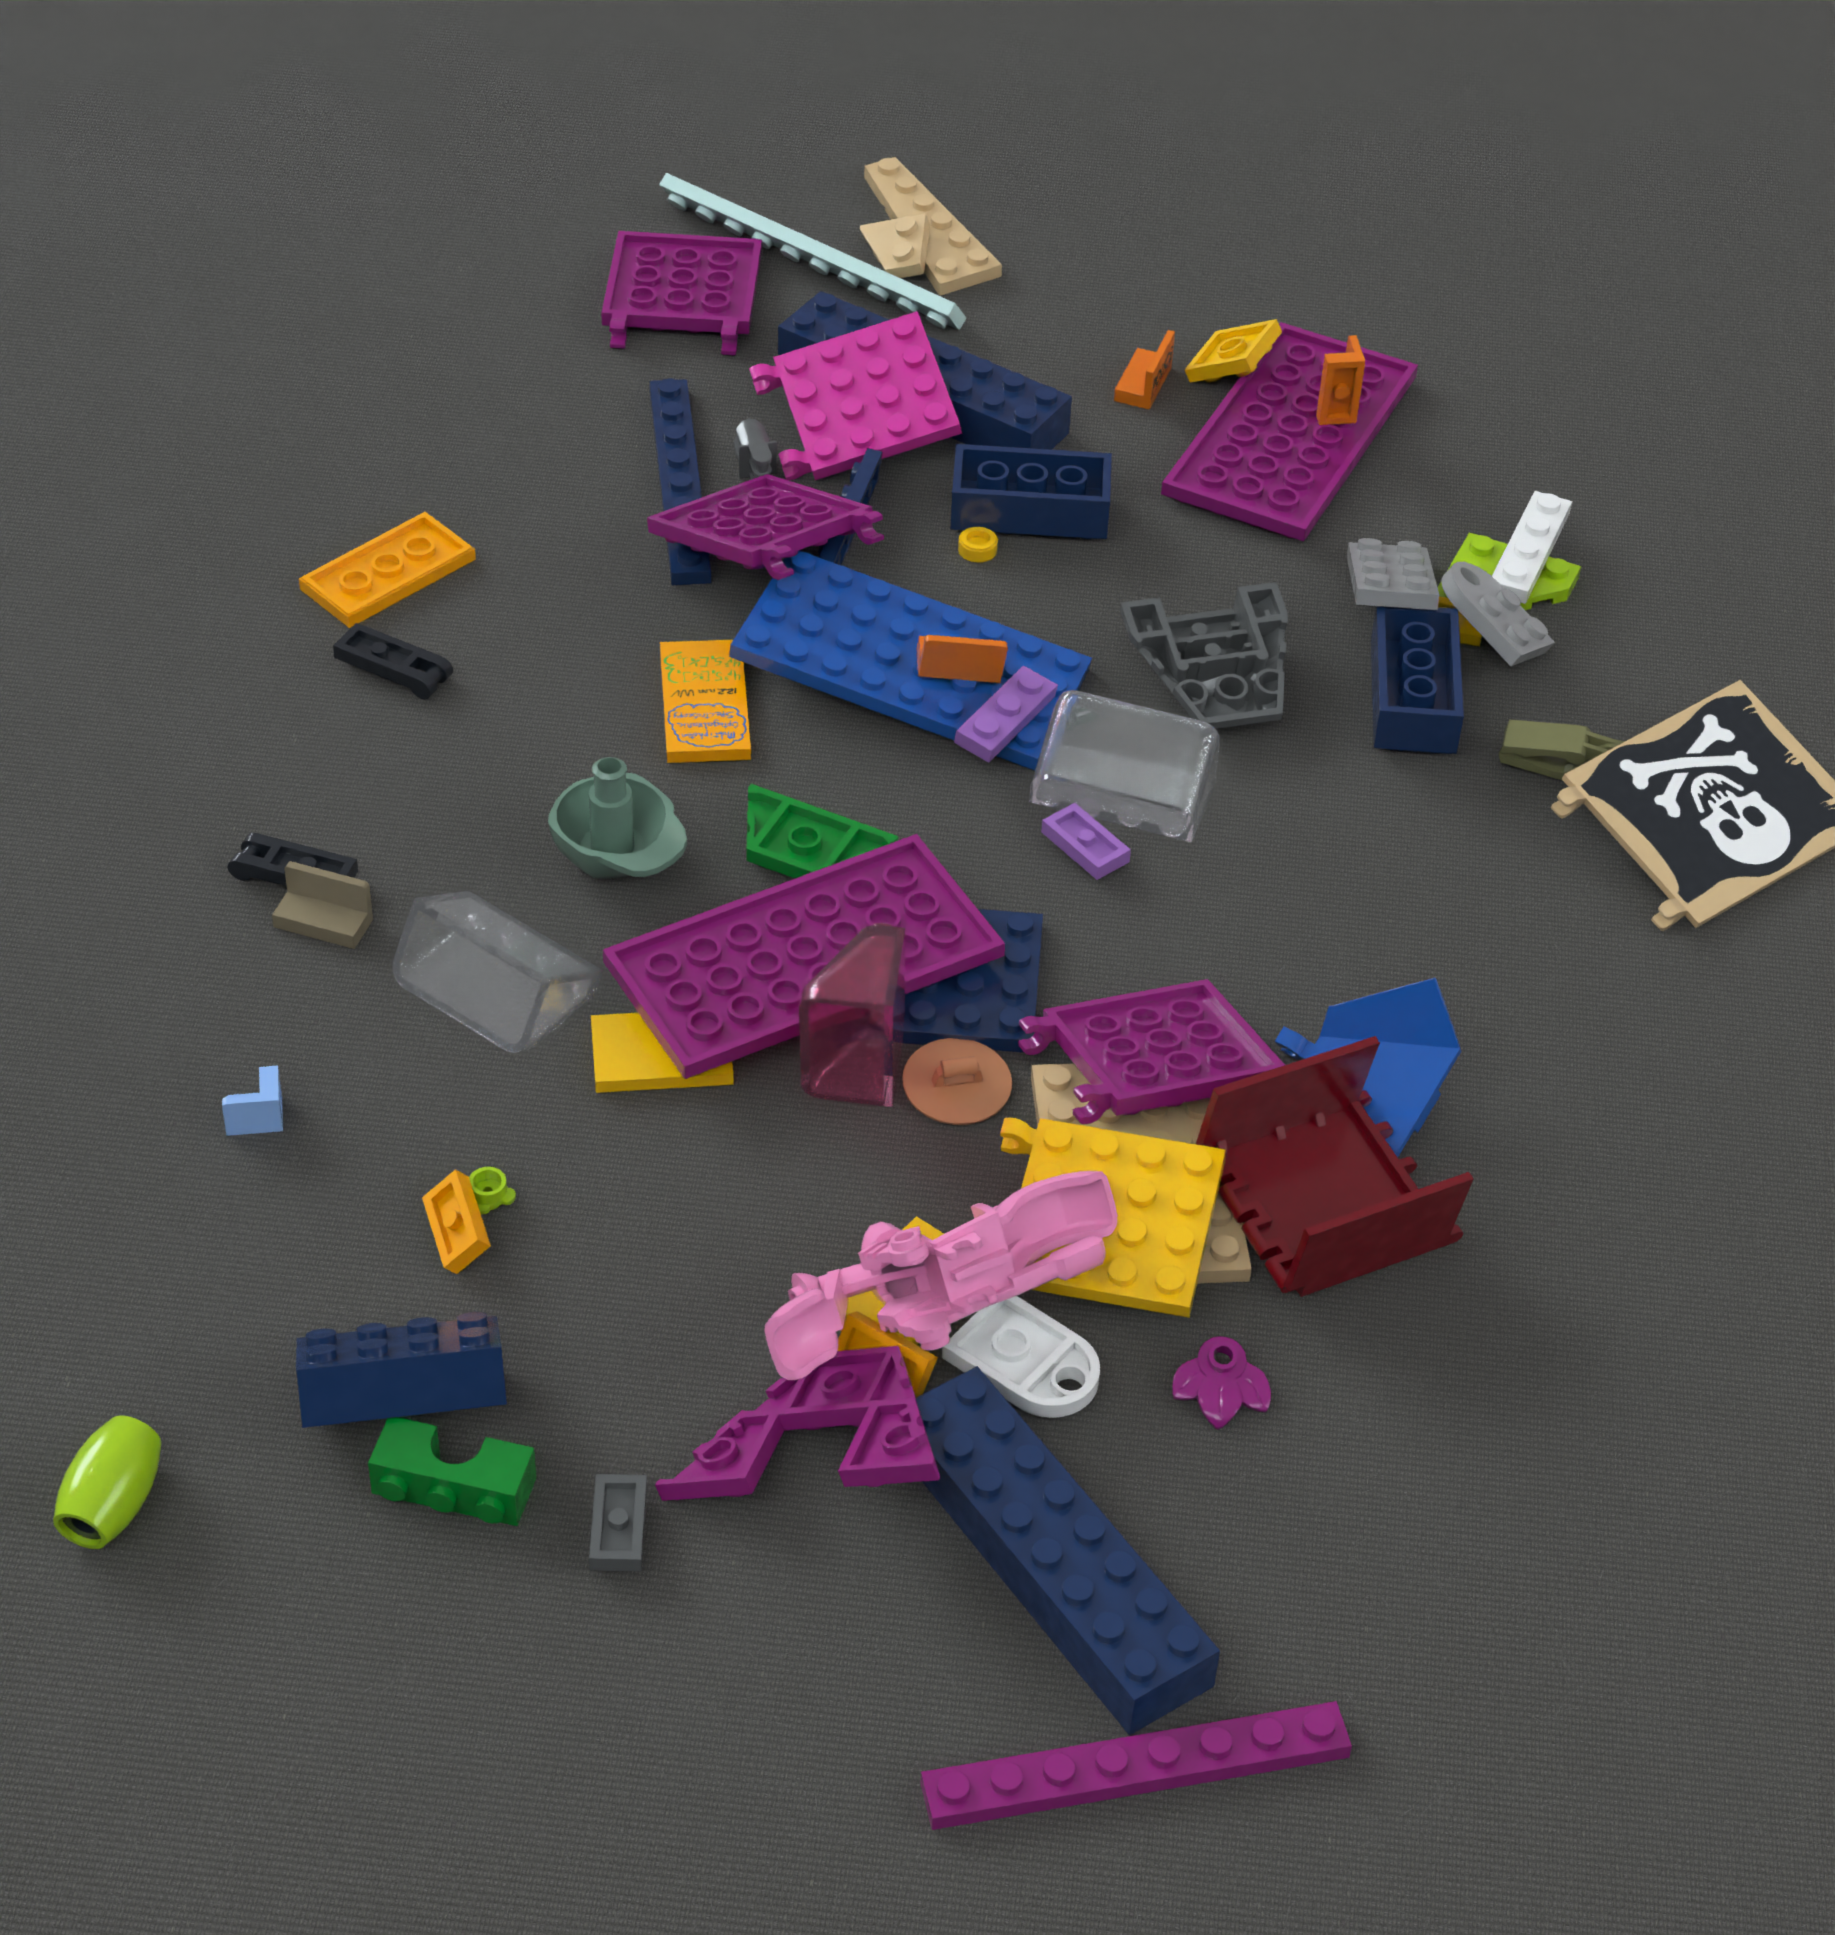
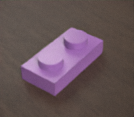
[1041,803,1131,880]

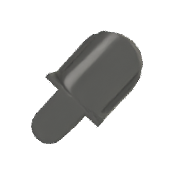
[734,418,777,480]

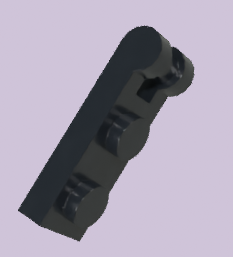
[333,623,453,700]
[227,833,358,886]

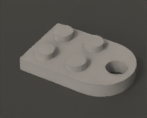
[1442,562,1555,666]

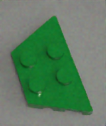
[746,784,898,878]

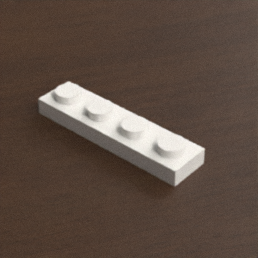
[1492,491,1572,604]

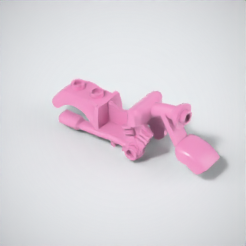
[764,1171,1118,1380]

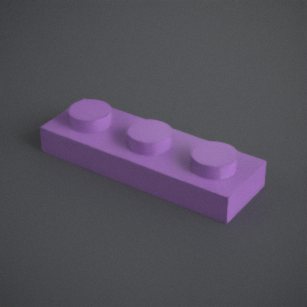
[954,665,1058,763]

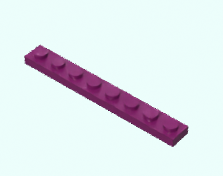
[920,1701,1352,1830]

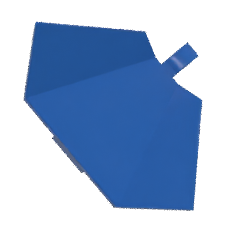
[1275,978,1461,1158]

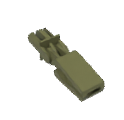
[1499,719,1625,781]

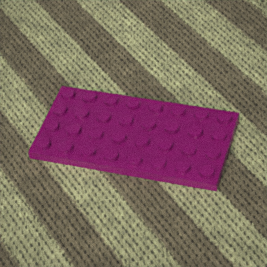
[1161,322,1418,541]
[603,834,1005,1079]

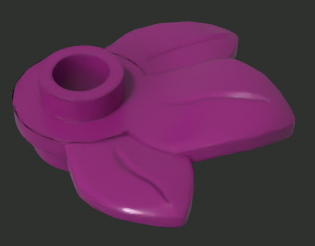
[1172,1336,1271,1430]

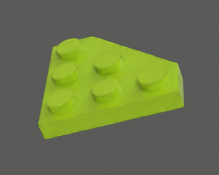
[1438,532,1581,610]

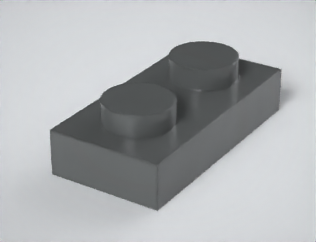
[589,1474,647,1572]

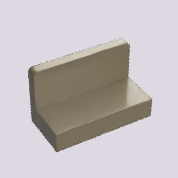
[272,861,373,949]

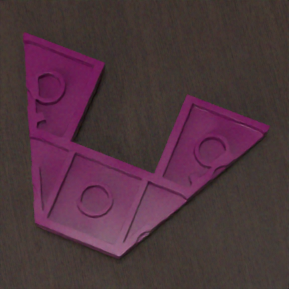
[655,1346,940,1501]

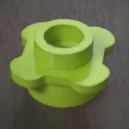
[469,1167,516,1215]

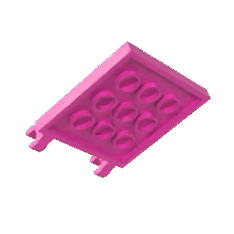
[749,311,962,480]

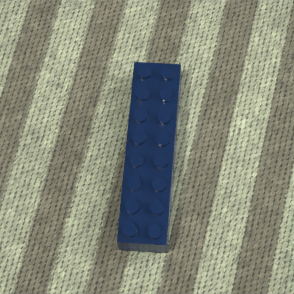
[778,291,1072,450]
[916,1366,1220,1736]

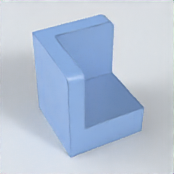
[222,1066,283,1136]

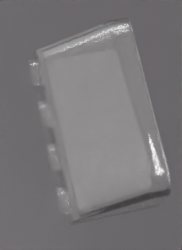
[1029,690,1220,843]
[392,891,603,1053]

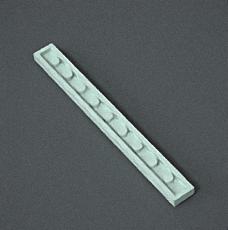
[659,173,966,330]

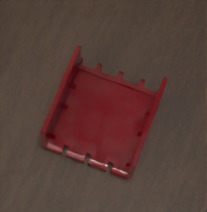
[1196,1036,1474,1297]

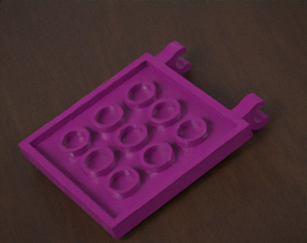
[601,231,762,355]
[647,474,884,580]
[1018,979,1285,1124]

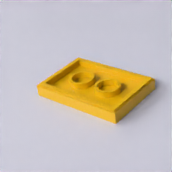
[591,1013,734,1093]

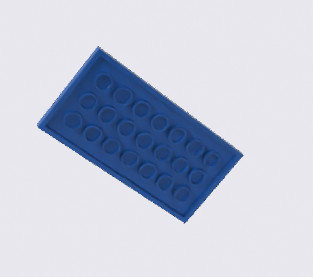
[729,550,1092,771]

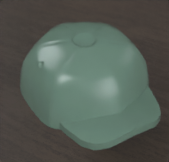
[548,757,687,879]

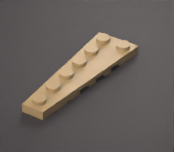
[864,157,1002,296]

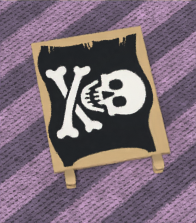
[1551,680,1835,931]

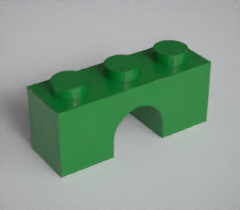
[368,1417,536,1526]

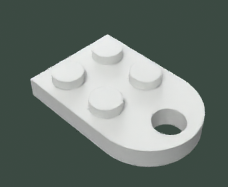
[942,1296,1100,1418]

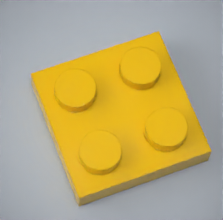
[1184,319,1282,383]

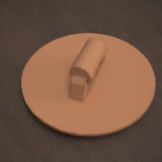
[902,1038,1012,1125]

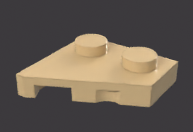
[860,213,930,278]

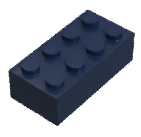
[950,444,1112,539]
[1371,606,1464,754]
[296,1312,507,1428]

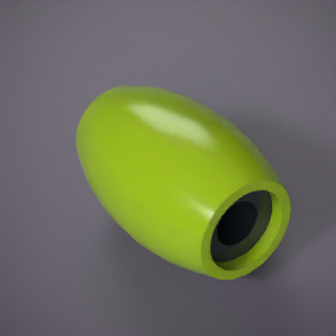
[53,1415,161,1549]

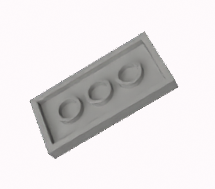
[1347,538,1439,610]

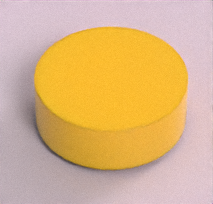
[958,527,998,563]

